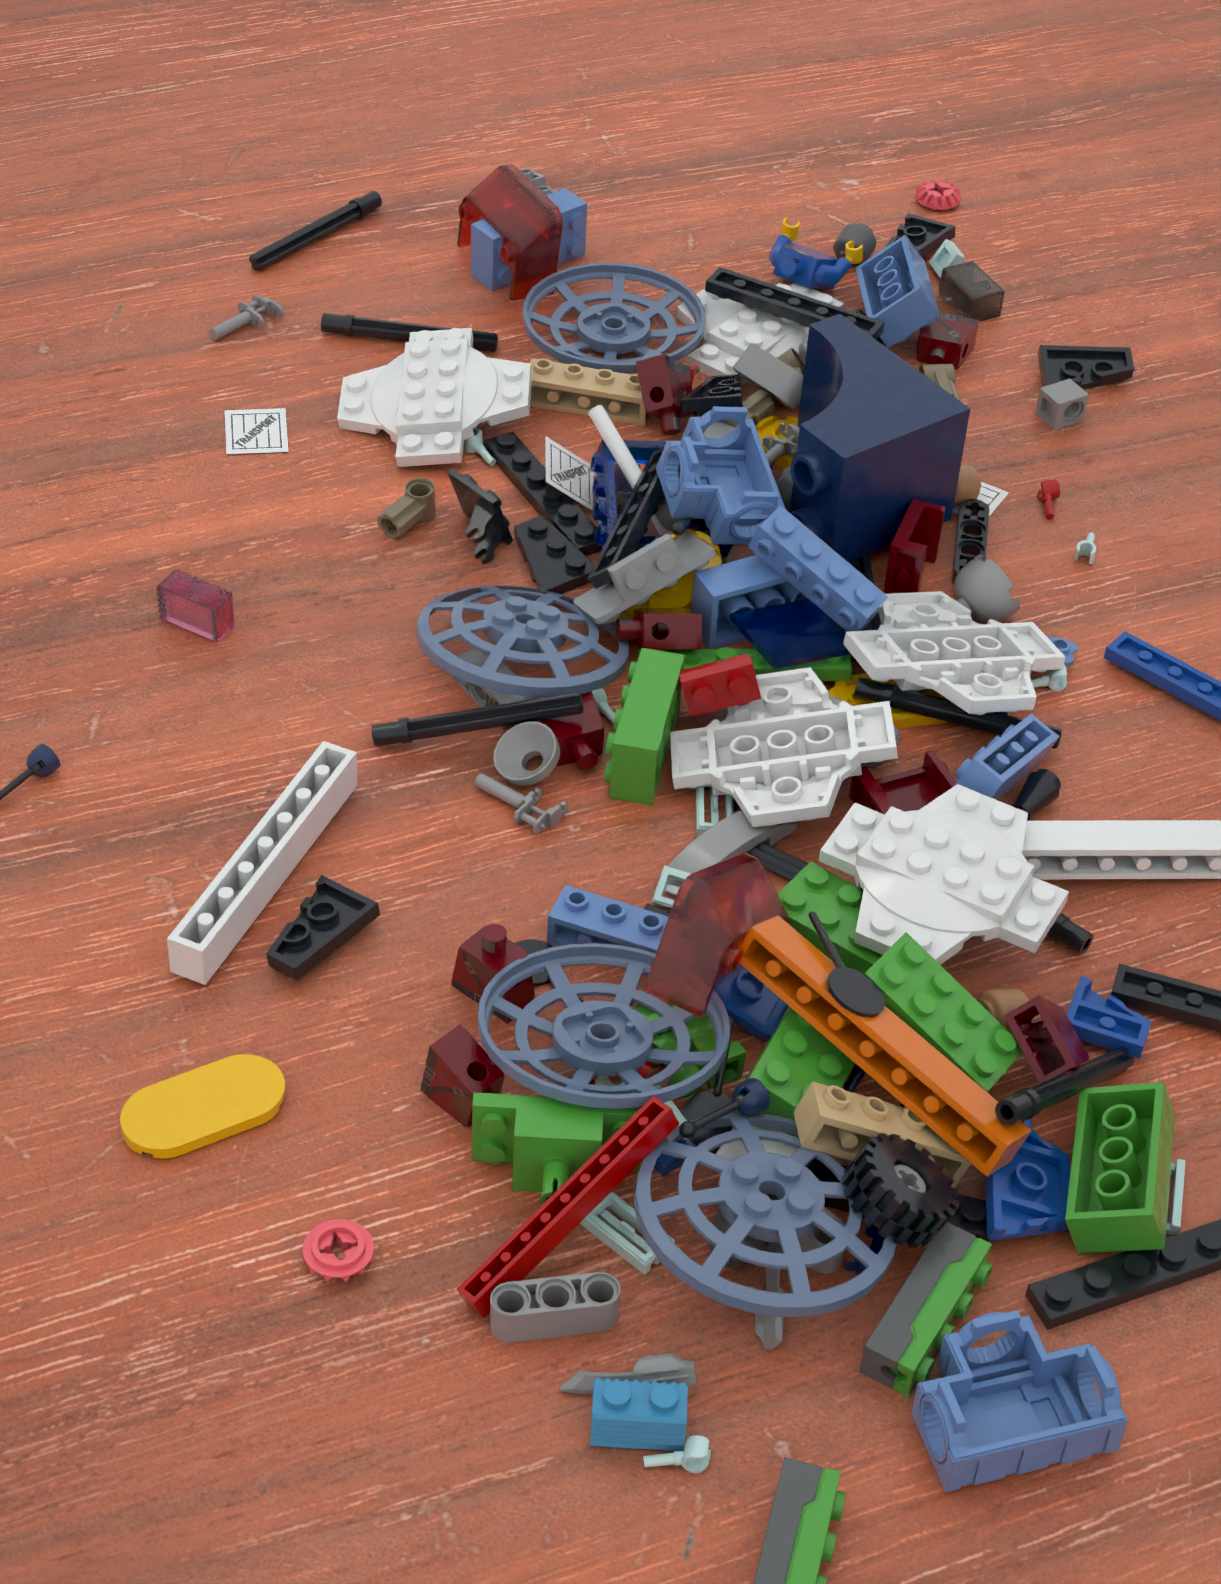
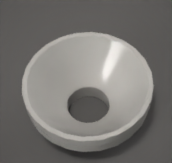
[493,721,560,786]

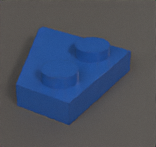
[1067,976,1152,1059]

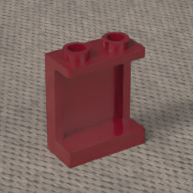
[883,499,945,594]
[849,750,956,815]

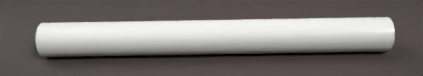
[588,405,673,536]

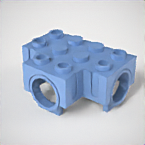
[656,406,785,545]
[911,1310,1128,1492]

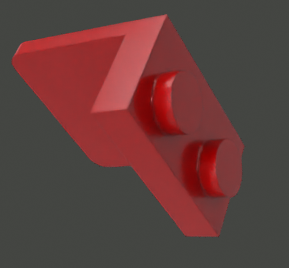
[679,654,762,717]

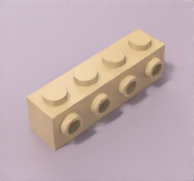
[530,358,649,426]
[793,1081,971,1188]

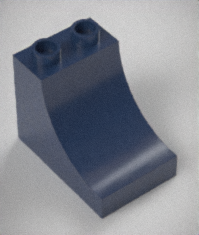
[789,314,970,562]

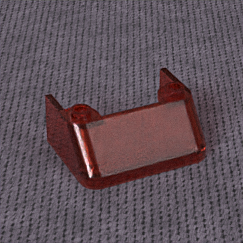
[457,164,563,301]
[644,852,792,1018]

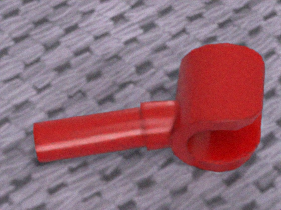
[1037,479,1060,520]

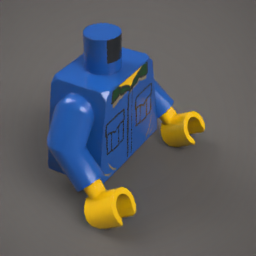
[769,217,863,289]

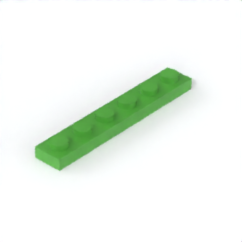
[638,647,852,681]

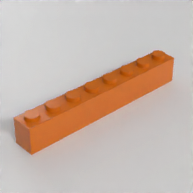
[734,915,1032,1177]

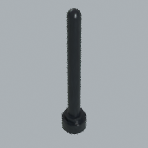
[672,517,710,536]

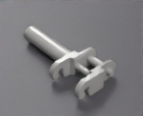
[209,295,284,340]
[763,422,800,466]
[474,773,568,834]

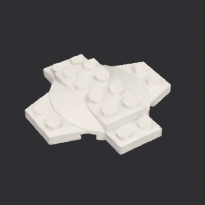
[676,282,844,385]
[337,328,532,467]
[843,591,1066,715]
[670,667,898,827]
[819,784,1069,965]

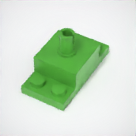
[472,1092,643,1205]

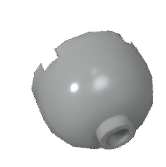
[954,554,1020,624]

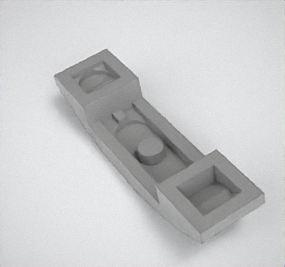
[659,810,798,902]

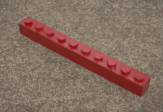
[457,1096,679,1318]

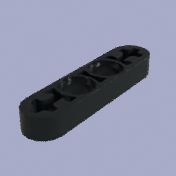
[952,499,990,585]

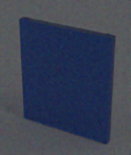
[729,599,851,669]

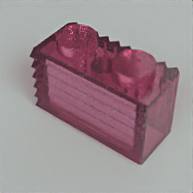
[156,570,235,642]

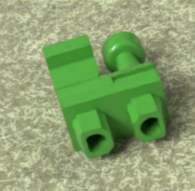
[634,989,746,1098]

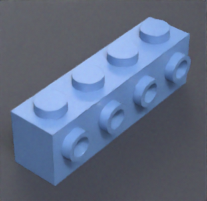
[748,505,888,632]
[953,714,1060,800]
[547,885,696,982]

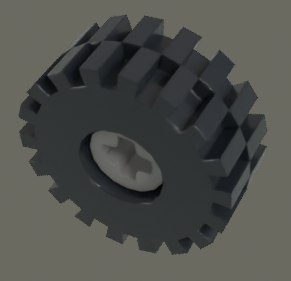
[842,1133,959,1248]

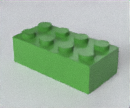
[604,648,685,806]
[765,861,882,974]
[864,932,1022,1092]
[745,1006,855,1138]
[1065,1082,1175,1254]

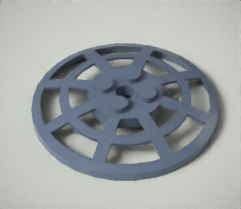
[523,263,706,373]
[416,585,629,697]
[477,943,730,1109]
[634,1112,896,1317]

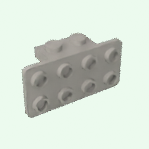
[573,533,716,624]

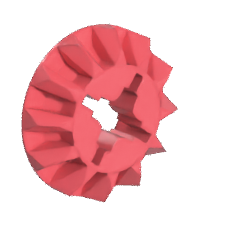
[915,180,961,210]
[302,1219,374,1283]

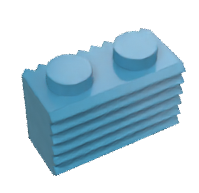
[590,1377,688,1451]

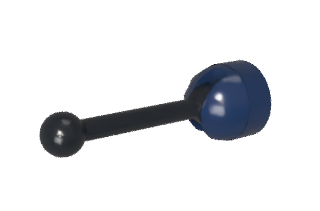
[0,744,60,800]
[679,1078,770,1139]

